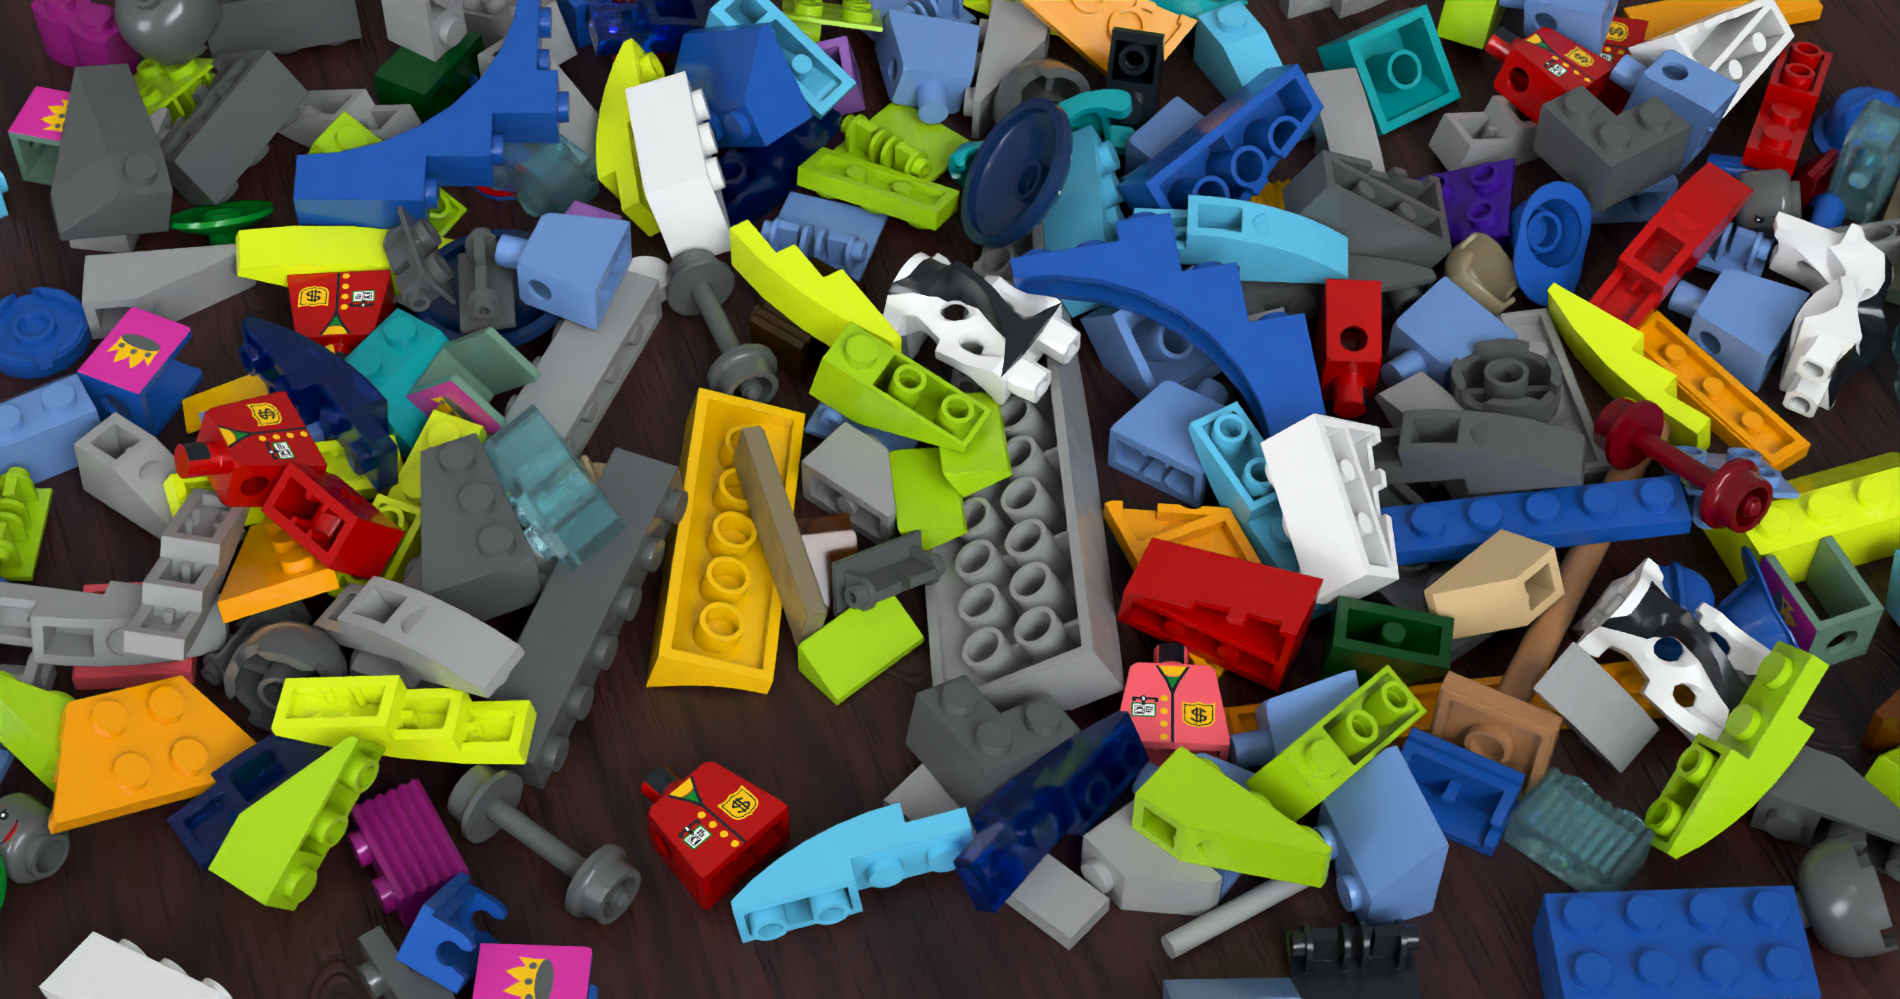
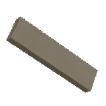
[733,426,828,648]

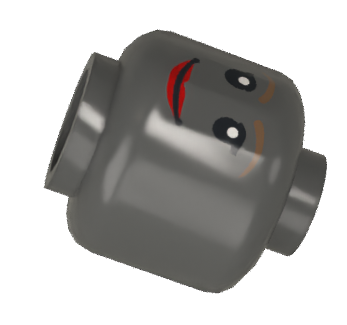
[1732,168,1802,238]
[0,792,70,884]

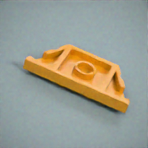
[1102,500,1262,680]
[48,675,277,834]

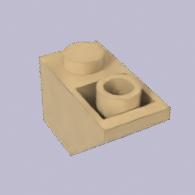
[1424,529,1565,639]

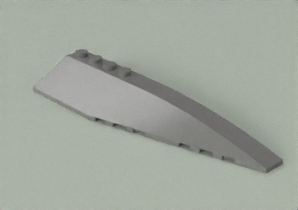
[925,221,1125,713]

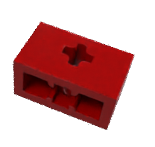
[261,461,405,580]

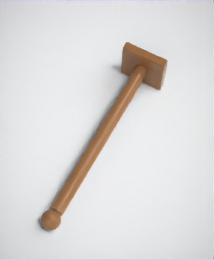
[1429,420,1671,807]

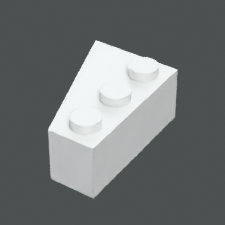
[1628,0,1795,118]
[625,71,731,260]
[1260,413,1399,605]
[39,931,233,999]

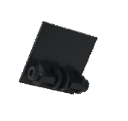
[1284,919,1422,999]

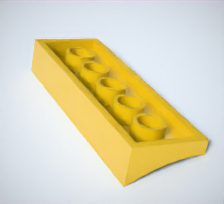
[645,387,805,694]

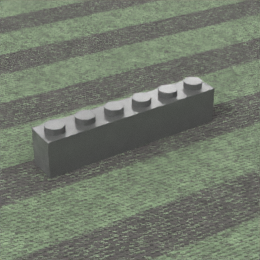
[477,447,688,790]

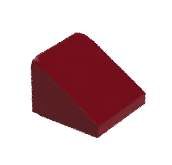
[1791,148,1840,213]

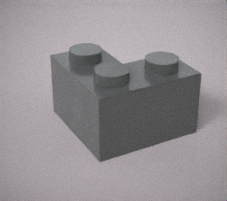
[1532,85,1691,212]
[905,674,1083,823]

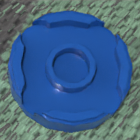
[0,287,92,379]

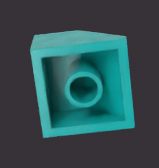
[1317,4,1461,136]
[327,308,449,458]

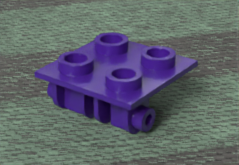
[1415,158,1515,252]

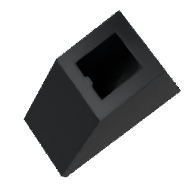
[1105,27,1165,131]

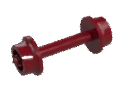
[1593,397,1773,533]

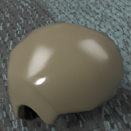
[1444,232,1518,315]

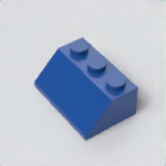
[674,22,813,148]

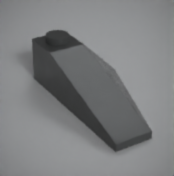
[50,63,173,241]

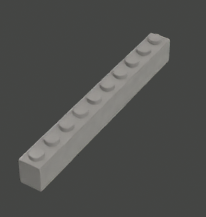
[348,271,662,689]

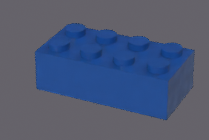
[1532,885,1821,999]

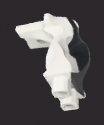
[1769,211,1895,418]
[883,252,1081,405]
[1572,558,1771,742]

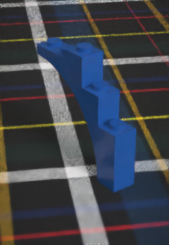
[293,0,570,229]
[1010,212,1326,440]

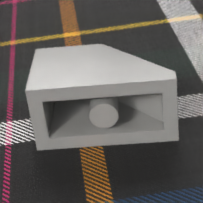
[801,422,896,545]
[1081,800,1222,916]

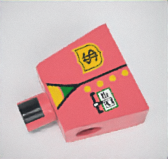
[1112,642,1230,775]

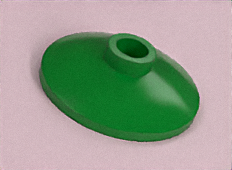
[169,200,274,246]

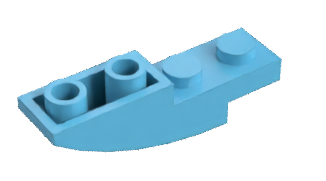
[1133,195,1348,284]
[1188,401,1334,621]
[731,802,977,943]

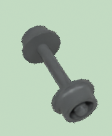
[666,249,778,404]
[447,764,641,925]

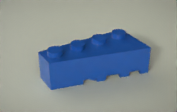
[1116,63,1324,267]

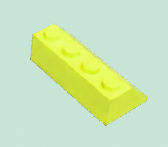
[1703,452,1900,586]

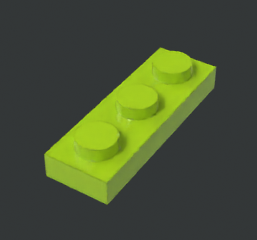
[797,147,960,231]

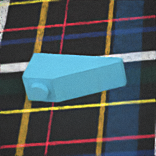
[705,0,857,119]
[1193,1,1314,143]

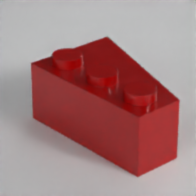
[1117,537,1324,692]

